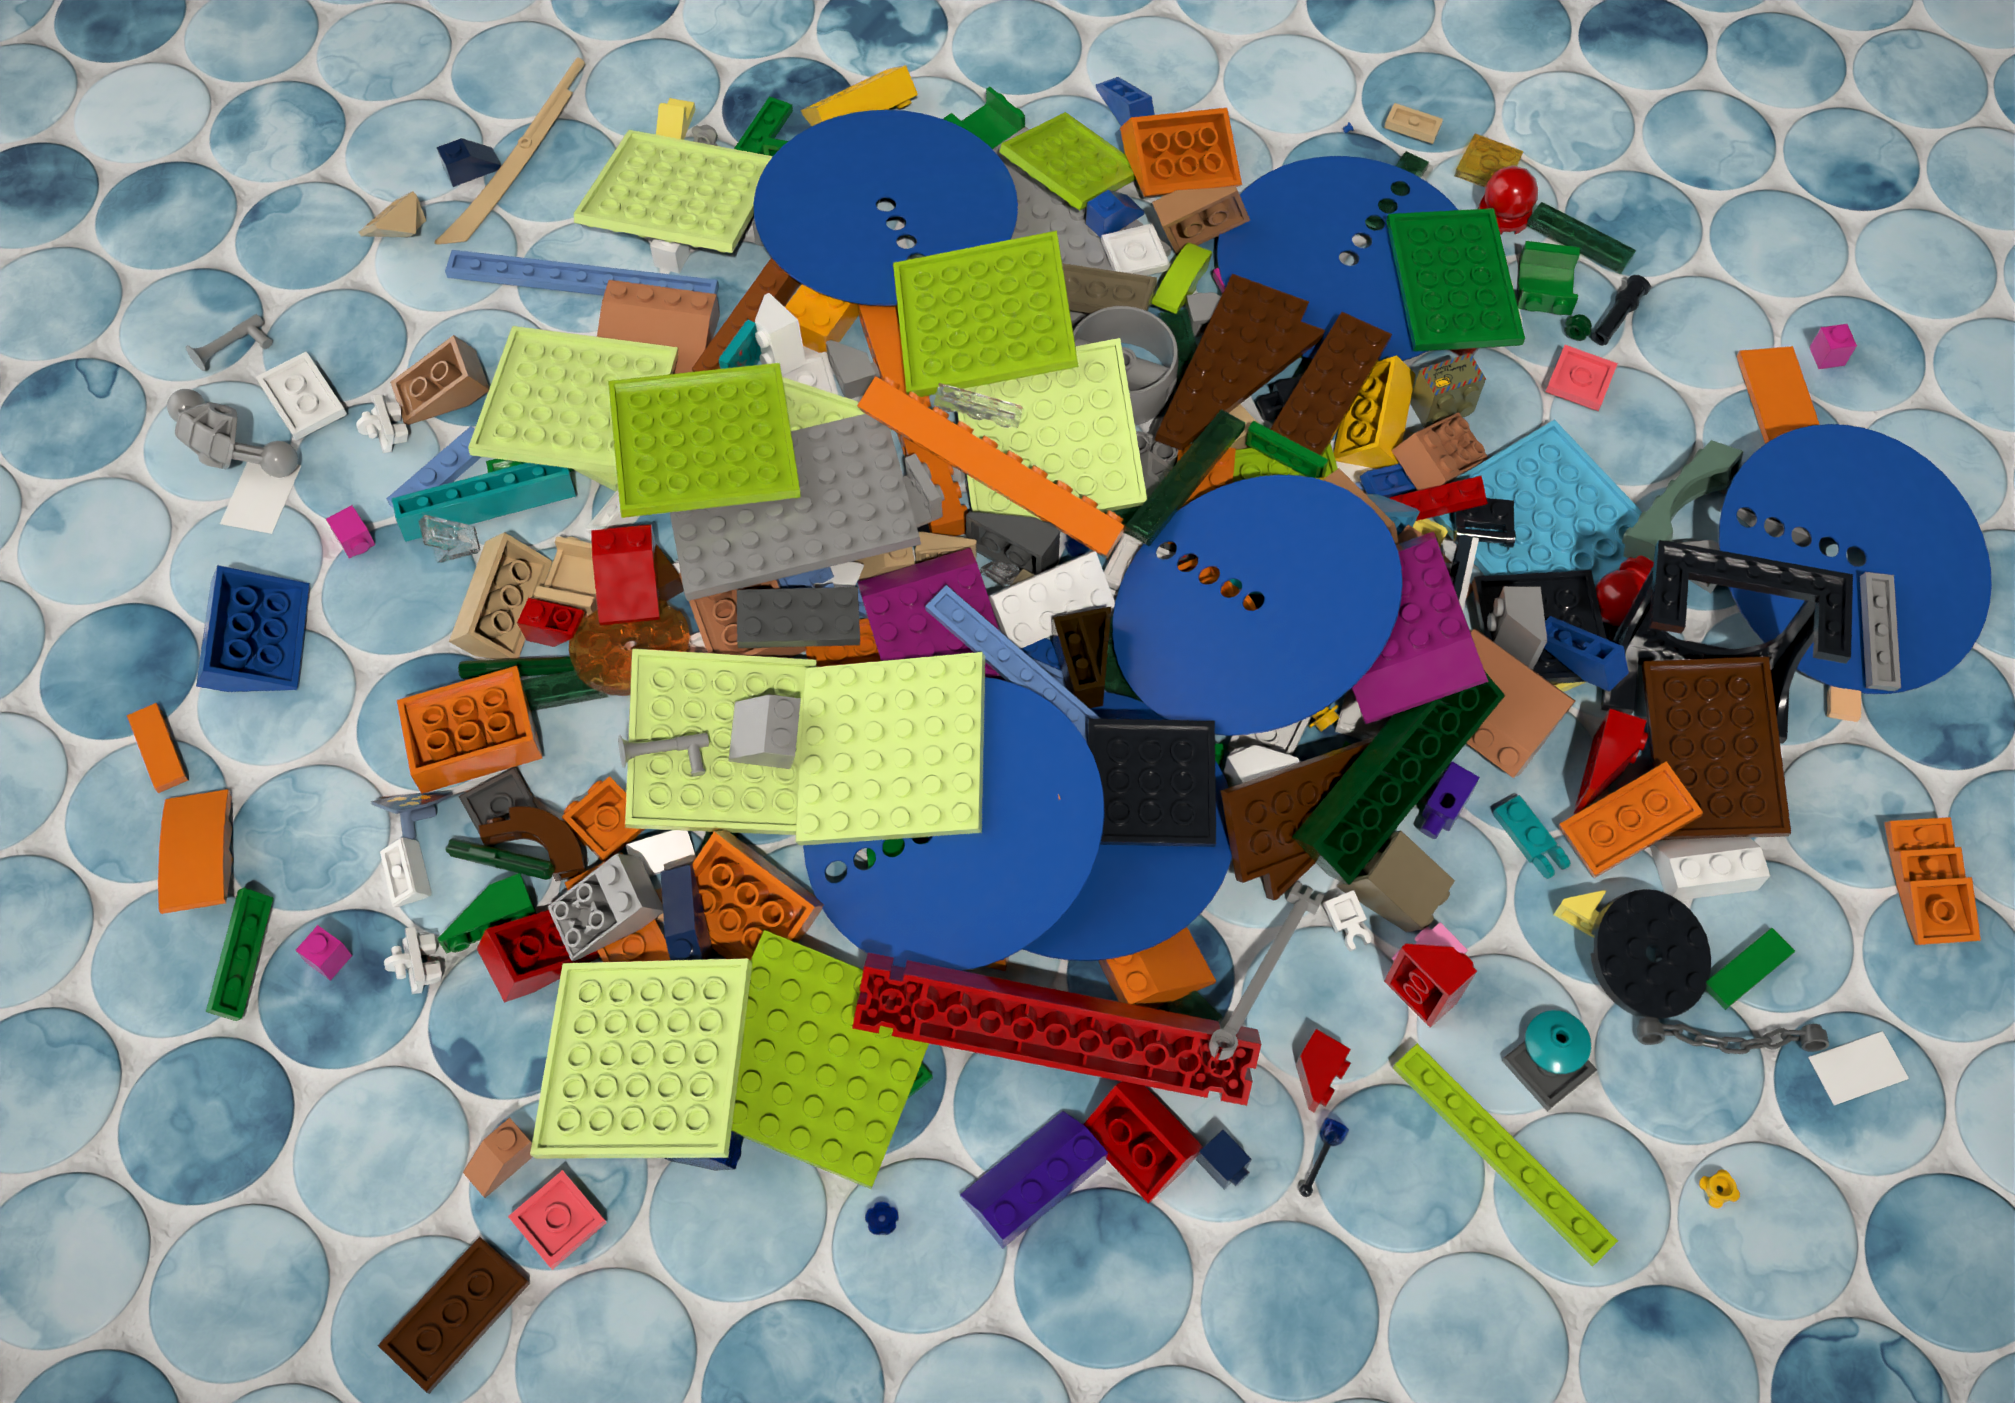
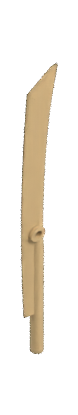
[434,57,585,244]

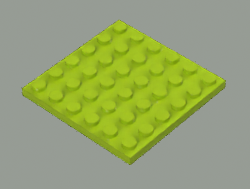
[893,230,1079,397]
[608,363,801,518]
[731,930,929,1189]

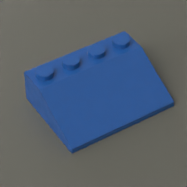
[196,565,310,692]

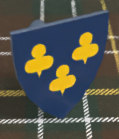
[371,791,453,839]

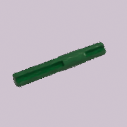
[458,656,579,679]
[445,838,555,880]

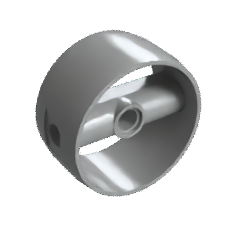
[1073,306,1179,426]

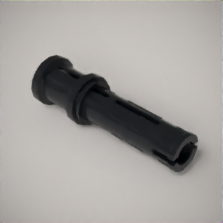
[1592,275,1651,346]

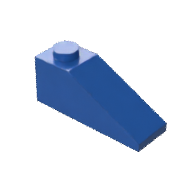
[1096,77,1155,126]
[1544,616,1629,691]

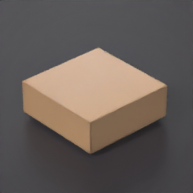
[1827,686,1861,722]

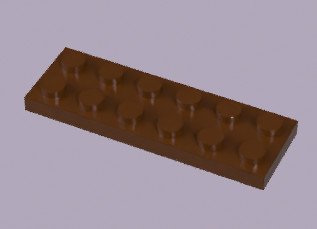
[1271,312,1392,456]

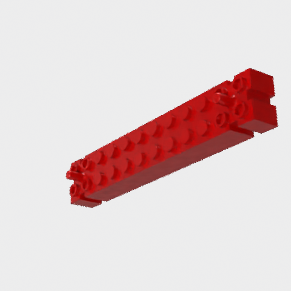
[852,953,1262,1106]

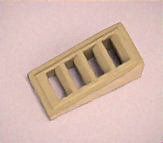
[915,532,977,564]

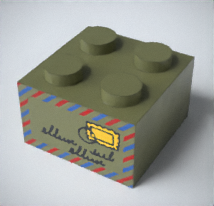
[1410,353,1486,428]

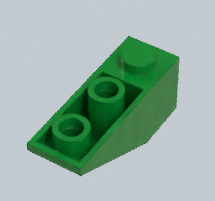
[438,873,537,954]

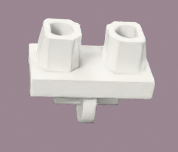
[356,395,408,453]
[384,927,442,994]

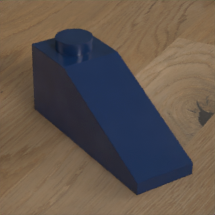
[661,864,715,961]

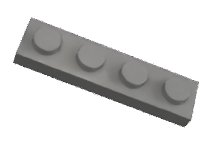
[1860,572,1901,691]

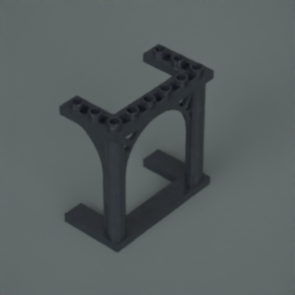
[1601,540,1853,744]

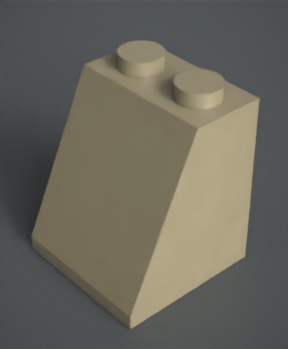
[1337,831,1455,932]

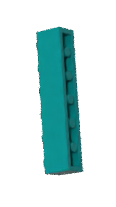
[391,463,576,542]

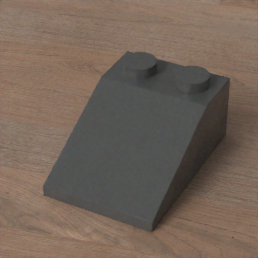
[966,512,1060,575]

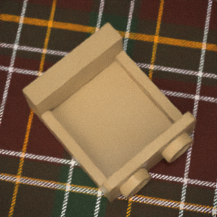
[533,537,598,622]

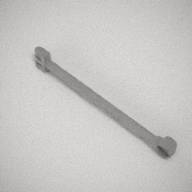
[1209,881,1325,1060]

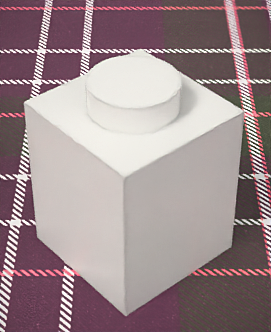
[650,238,690,274]

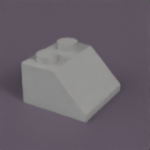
[1487,586,1547,670]
[728,694,801,769]

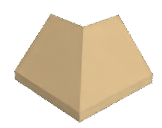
[358,191,426,237]

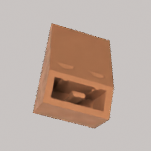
[1392,412,1489,491]

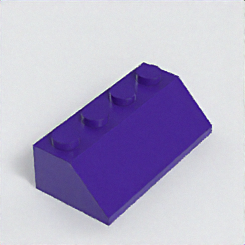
[960,1111,1108,1249]

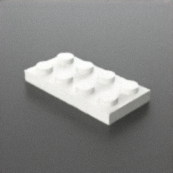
[988,551,1115,649]

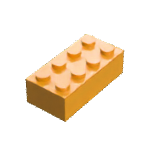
[785,284,859,353]

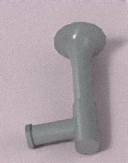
[186,314,272,371]
[618,733,709,777]

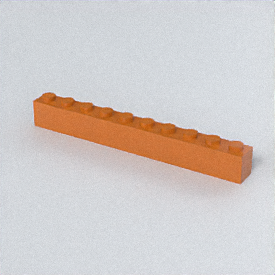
[858,304,968,536]
[857,376,1126,559]

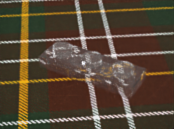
[933,383,1023,428]

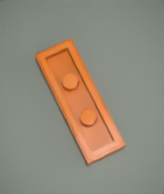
[127,703,188,793]

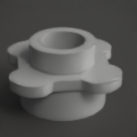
[692,125,718,146]

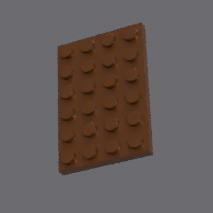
[1642,657,1791,840]

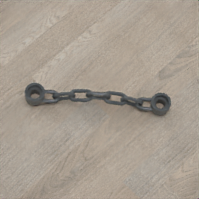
[1636,1017,1829,1054]

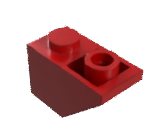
[517,598,584,647]
[1296,1029,1351,1113]

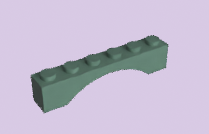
[1622,440,1743,562]

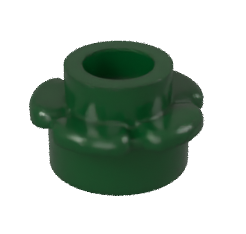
[1565,314,1592,341]

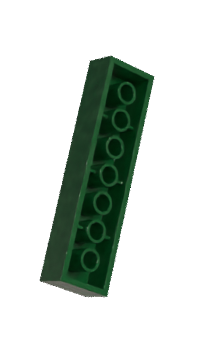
[1292,670,1505,885]

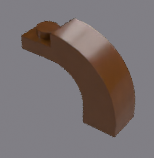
[478,806,586,881]

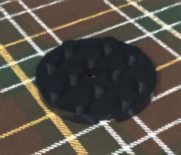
[1590,889,1711,1019]

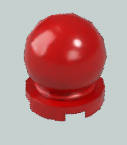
[1478,165,1538,235]
[1595,555,1654,628]

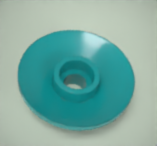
[1525,1010,1591,1074]

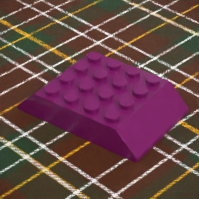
[1352,531,1488,724]
[857,548,1008,682]

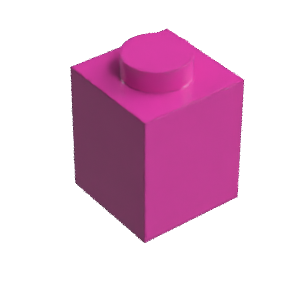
[1809,324,1857,369]
[326,505,375,559]
[295,925,352,981]

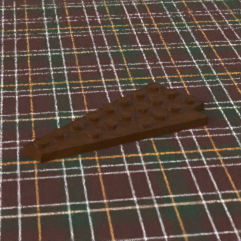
[1155,274,1325,450]
[1221,736,1376,901]

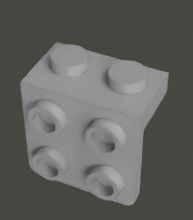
[903,454,945,528]

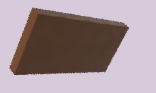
[378,1237,530,1394]

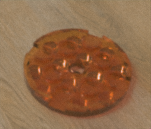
[569,598,691,696]

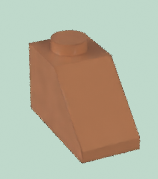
[463,1117,533,1198]

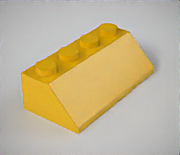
[801,65,918,126]
[1334,355,1416,469]

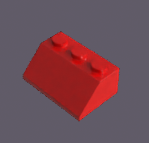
[1384,943,1477,1028]
[1083,1082,1203,1204]

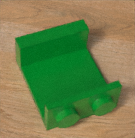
[944,87,1025,149]
[1517,241,1580,316]

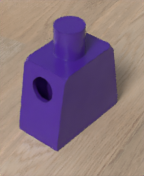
[1420,762,1480,839]

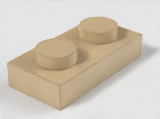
[1384,103,1443,144]

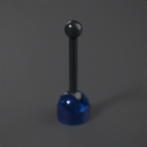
[1299,1118,1349,1197]

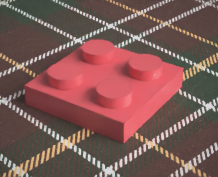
[1545,345,1618,411]
[508,1170,607,1270]

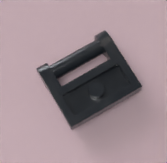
[1453,498,1516,548]

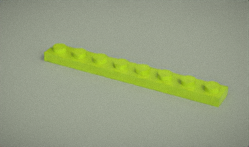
[1393,1043,1618,1267]

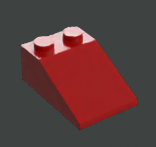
[591,524,660,626]
[1573,709,1648,814]
[477,910,600,1002]

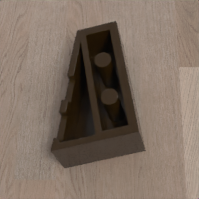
[1052,607,1111,708]

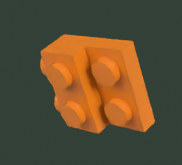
[562,776,645,862]

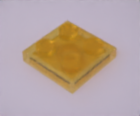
[1454,133,1524,187]

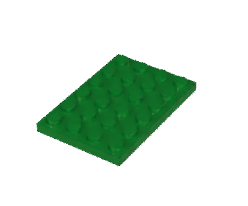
[1386,208,1525,351]

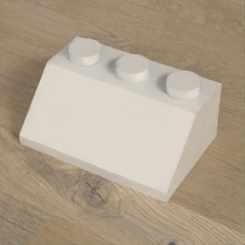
[1650,837,1771,900]

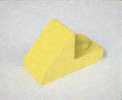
[656,98,696,140]
[1554,890,1606,938]

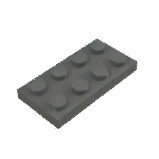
[737,587,860,648]

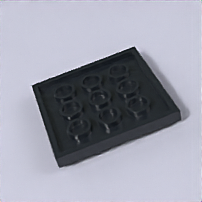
[1472,570,1607,684]
[1088,718,1216,847]

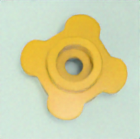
[1309,705,1340,732]
[1699,1169,1740,1209]

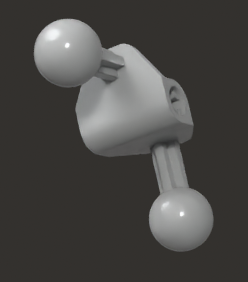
[167,389,298,478]

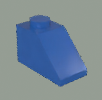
[1086,190,1144,238]

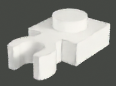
[1323,890,1371,951]

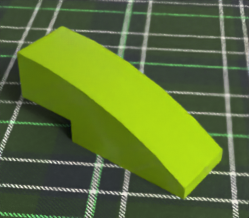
[1151,242,1212,314]

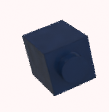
[1196,1130,1252,1190]

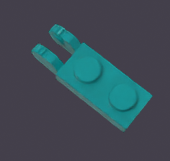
[1493,795,1571,879]

